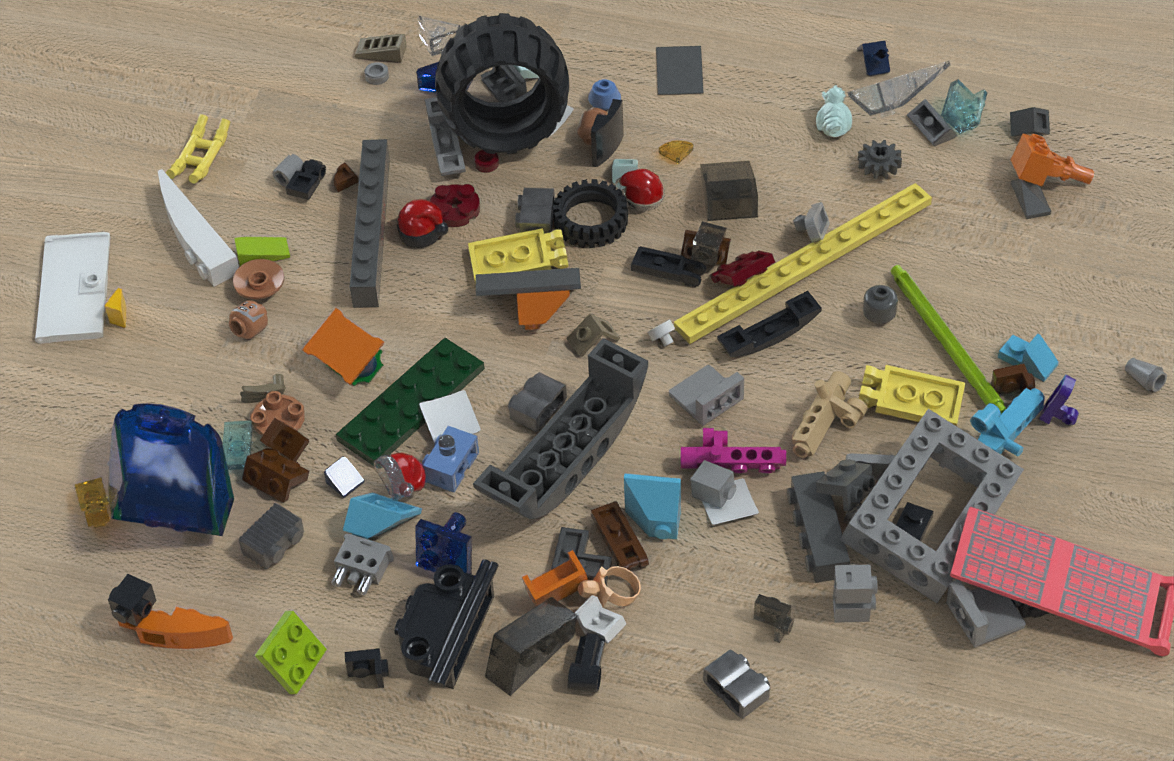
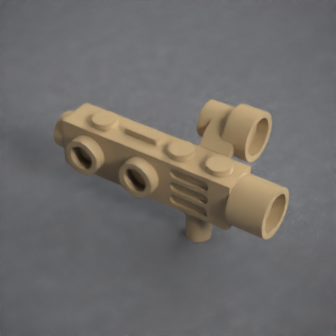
[792,371,868,458]

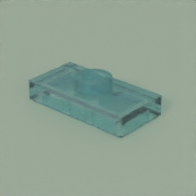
[221,421,253,471]

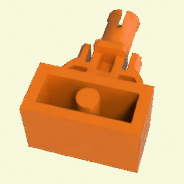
[1011,133,1094,186]

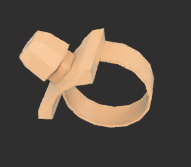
[578,566,641,608]

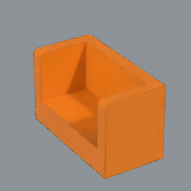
[522,550,588,612]

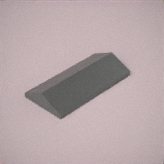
[475,268,581,296]

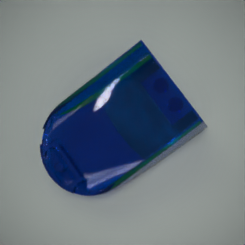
[108,403,234,537]

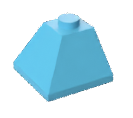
[624,473,681,539]
[343,492,422,539]

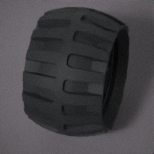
[435,13,569,154]

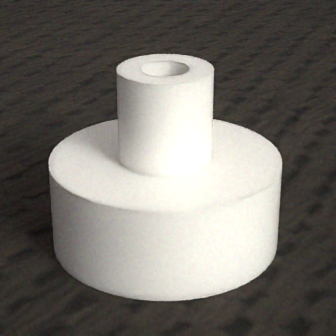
[647,319,675,347]

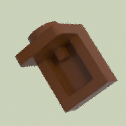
[260,418,309,461]

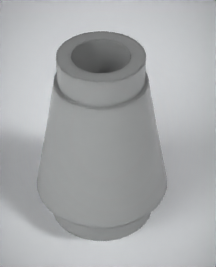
[1125,358,1167,392]

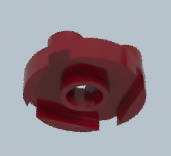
[430,184,480,227]

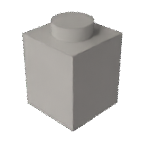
[690,460,736,508]

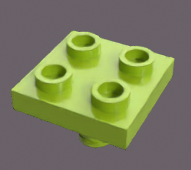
[255,611,327,694]

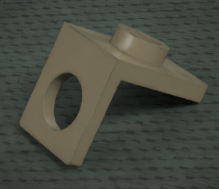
[567,314,620,357]

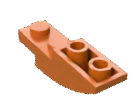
[118,607,233,649]

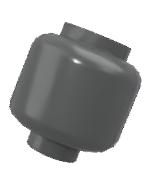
[863,285,898,324]

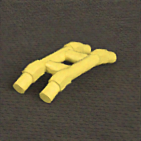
[166,114,231,183]

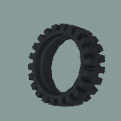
[553,179,628,248]

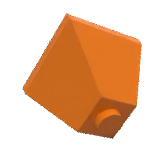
[517,290,570,330]

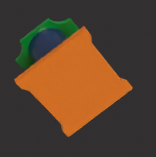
[302,308,385,386]

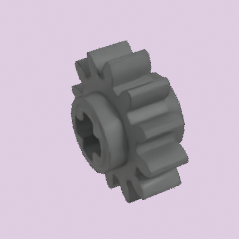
[858,140,902,179]

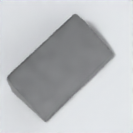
[907,99,958,146]

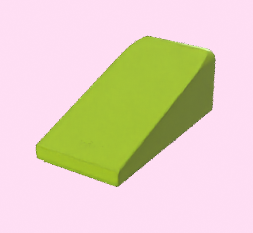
[234,237,290,266]

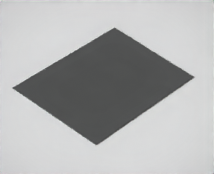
[656,46,704,95]

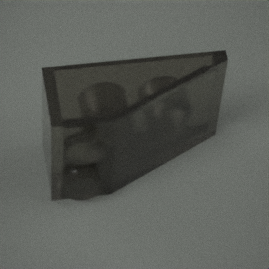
[700,160,758,221]

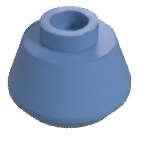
[588,79,621,111]

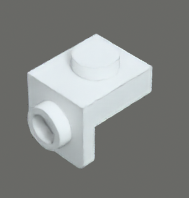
[575,595,626,644]

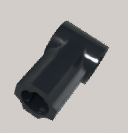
[568,633,605,692]

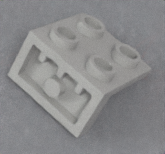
[669,365,744,426]
[946,580,1026,647]

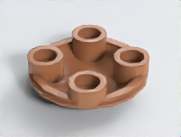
[251,391,305,436]

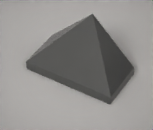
[1011,179,1051,219]

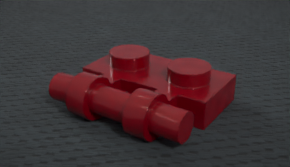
[710,250,776,287]

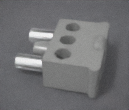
[331,533,393,595]

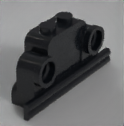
[394,559,499,689]

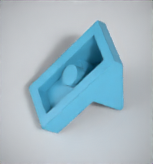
[998,334,1059,382]

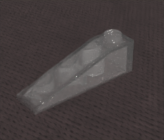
[847,61,950,118]

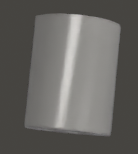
[272,154,303,186]

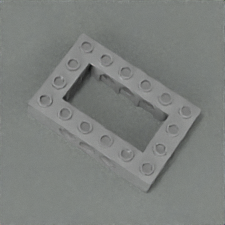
[840,409,1024,603]

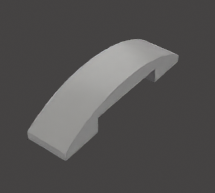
[425,97,466,176]

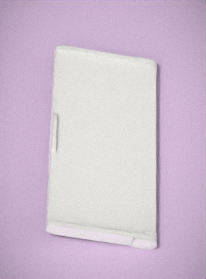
[35,232,110,344]

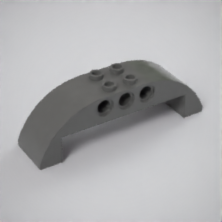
[473,338,649,519]

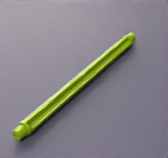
[890,265,1006,414]

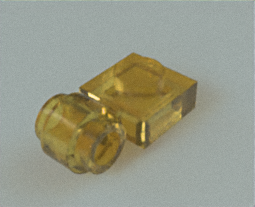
[75,477,110,528]

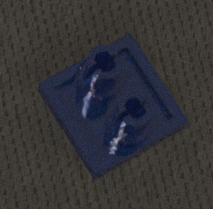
[415,512,472,574]

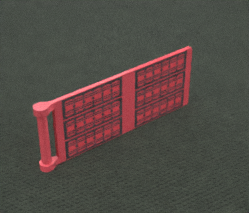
[950,507,1174,656]

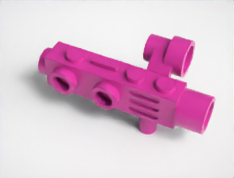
[681,428,786,473]

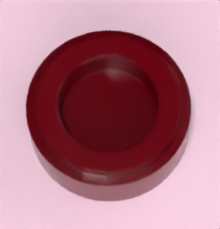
[474,150,499,173]

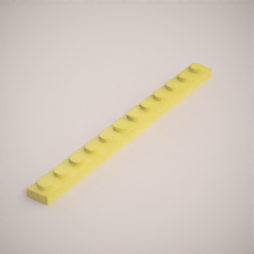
[674,183,932,344]

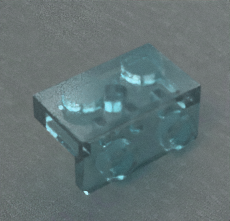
[941,79,988,134]

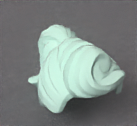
[816,85,852,137]

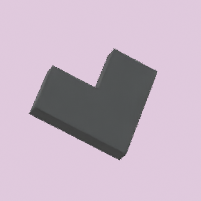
[551,527,612,586]

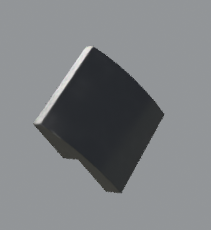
[591,99,624,167]

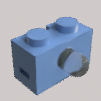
[422,426,479,492]

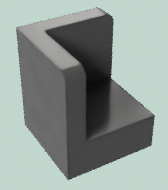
[1010,107,1050,137]

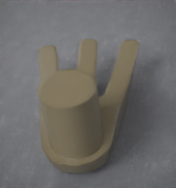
[240,374,286,403]

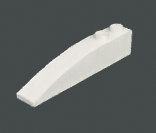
[158,169,239,287]

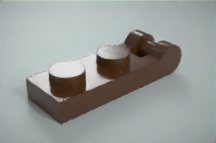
[591,501,649,571]

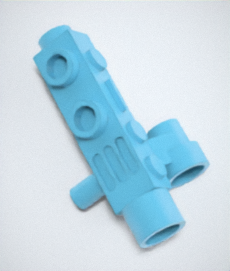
[970,388,1045,457]

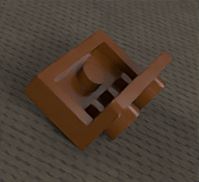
[242,448,310,503]

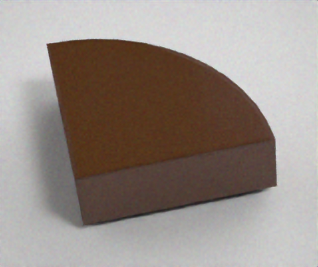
[333,162,359,193]

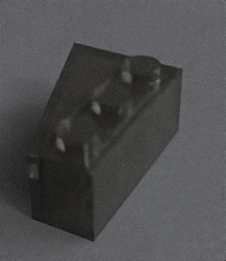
[485,597,578,696]

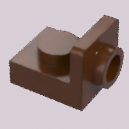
[991,364,1035,394]

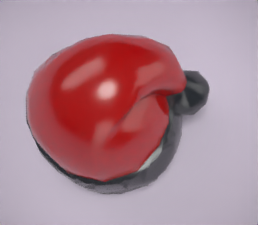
[397,199,448,248]

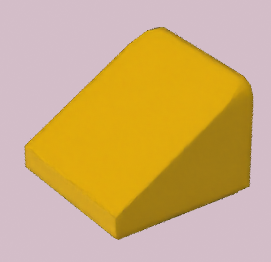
[104,288,126,328]

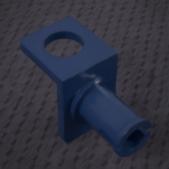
[857,40,890,76]

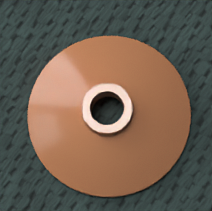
[233,259,285,299]

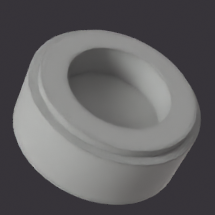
[364,62,389,85]

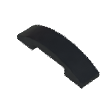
[717,291,822,357]

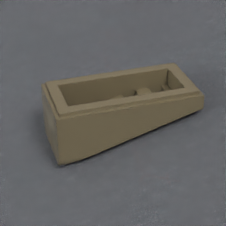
[355,34,407,62]

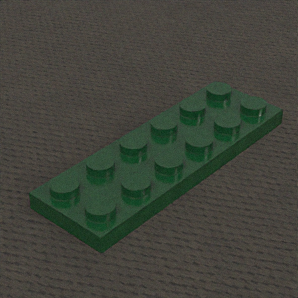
[336,338,485,467]

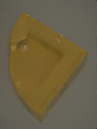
[659,141,693,164]

